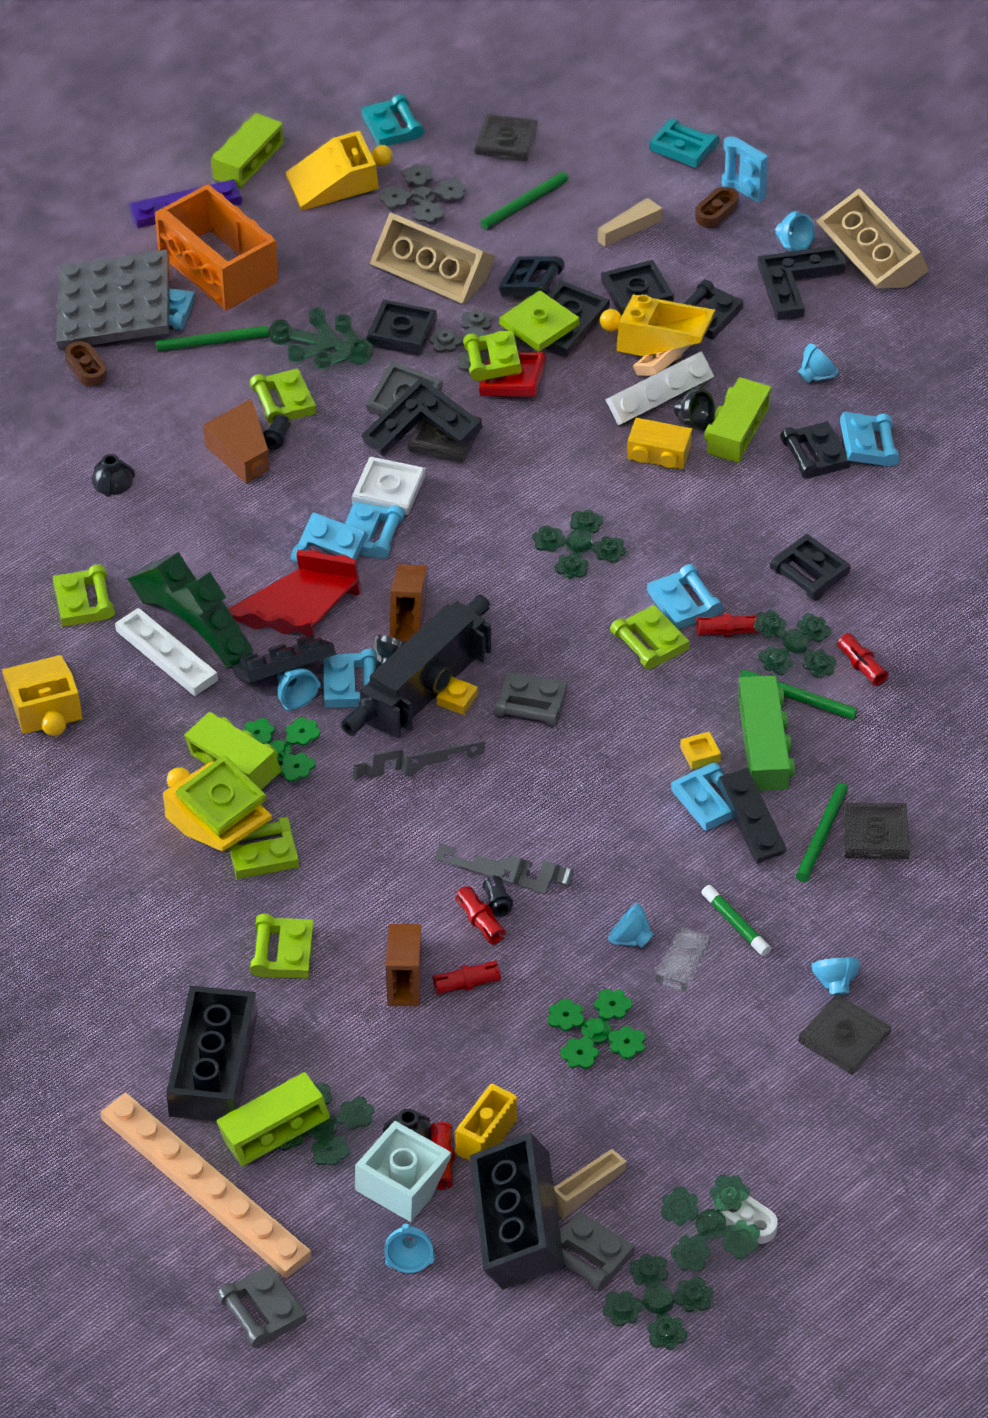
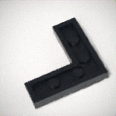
[757,246,845,320]
[361,377,483,456]

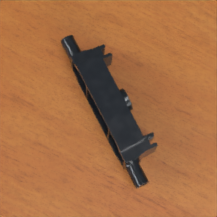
[341,594,491,738]

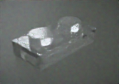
[656,926,710,992]

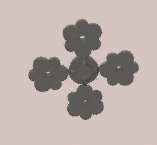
[379,164,466,223]
[429,309,521,373]

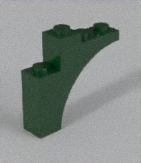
[127,552,254,668]

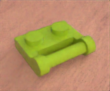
[463,330,522,381]
[249,368,317,424]
[53,564,115,627]
[610,605,690,670]
[229,816,299,879]
[250,914,314,979]

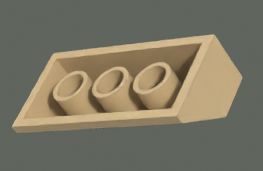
[816,188,929,289]
[370,212,496,304]

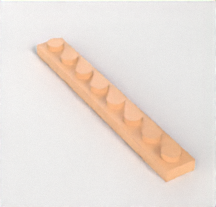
[101,1092,311,1279]

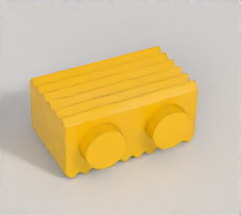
[627,418,693,470]
[455,1084,517,1161]

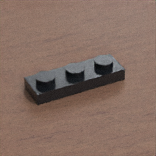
[717,767,787,864]

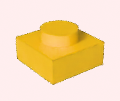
[437,677,478,715]
[680,731,721,770]

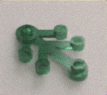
[269,307,374,369]

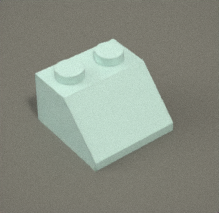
[355,1121,451,1222]

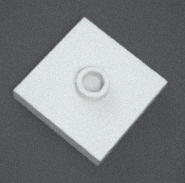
[352,457,426,515]

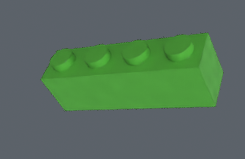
[738,675,795,791]

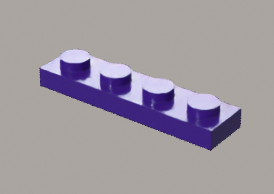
[129,179,242,229]

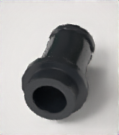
[263,414,291,450]
[483,875,513,917]

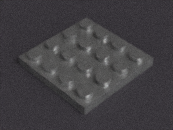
[56,249,170,350]

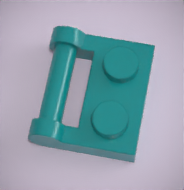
[361,94,425,146]
[649,118,720,168]

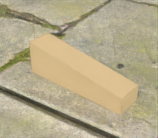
[598,198,663,247]
[554,1149,627,1220]

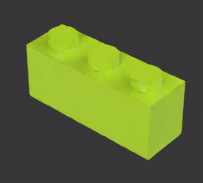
[211,112,284,189]
[704,377,771,463]
[184,712,281,790]
[216,1072,330,1167]

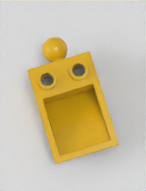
[285,130,393,211]
[600,295,715,356]
[2,655,83,736]
[163,761,272,852]

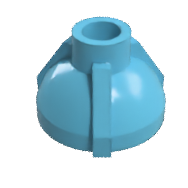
[775,211,816,251]
[797,343,839,383]
[277,668,321,711]
[607,903,654,948]
[812,957,861,996]
[384,1224,435,1273]

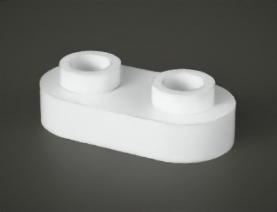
[715,1189,778,1244]

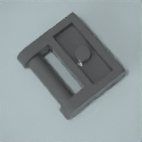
[495,671,567,726]
[560,1211,635,1292]
[216,1264,307,1348]

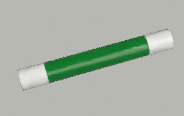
[701,885,771,956]

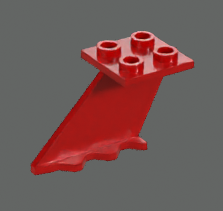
[228,550,361,636]

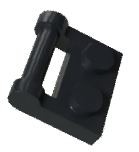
[499,256,565,298]
[683,279,744,340]
[780,421,851,479]
[770,534,851,601]

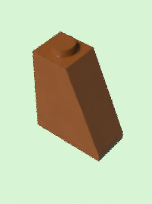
[203,399,269,483]
[390,564,428,642]
[386,923,422,1006]

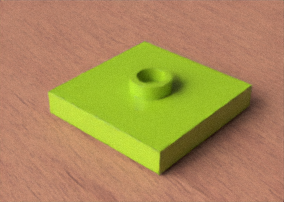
[499,291,579,352]
[176,754,266,837]

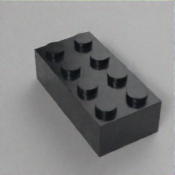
[166,986,258,1121]
[470,1132,565,1290]

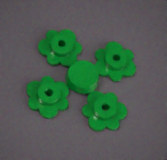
[242,717,320,782]
[548,989,645,1069]

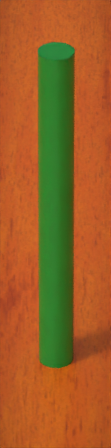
[480,171,568,229]
[156,325,269,352]
[740,669,858,720]
[796,783,848,882]

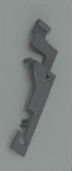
[352,741,485,780]
[435,844,574,894]

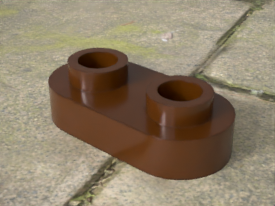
[695,187,739,228]
[65,341,107,386]

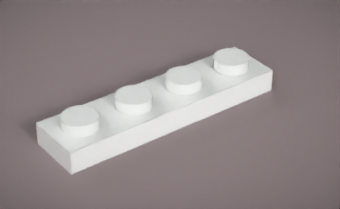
[605,351,714,425]
[115,608,218,696]

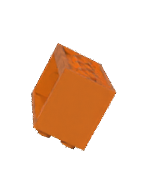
[155,184,279,311]

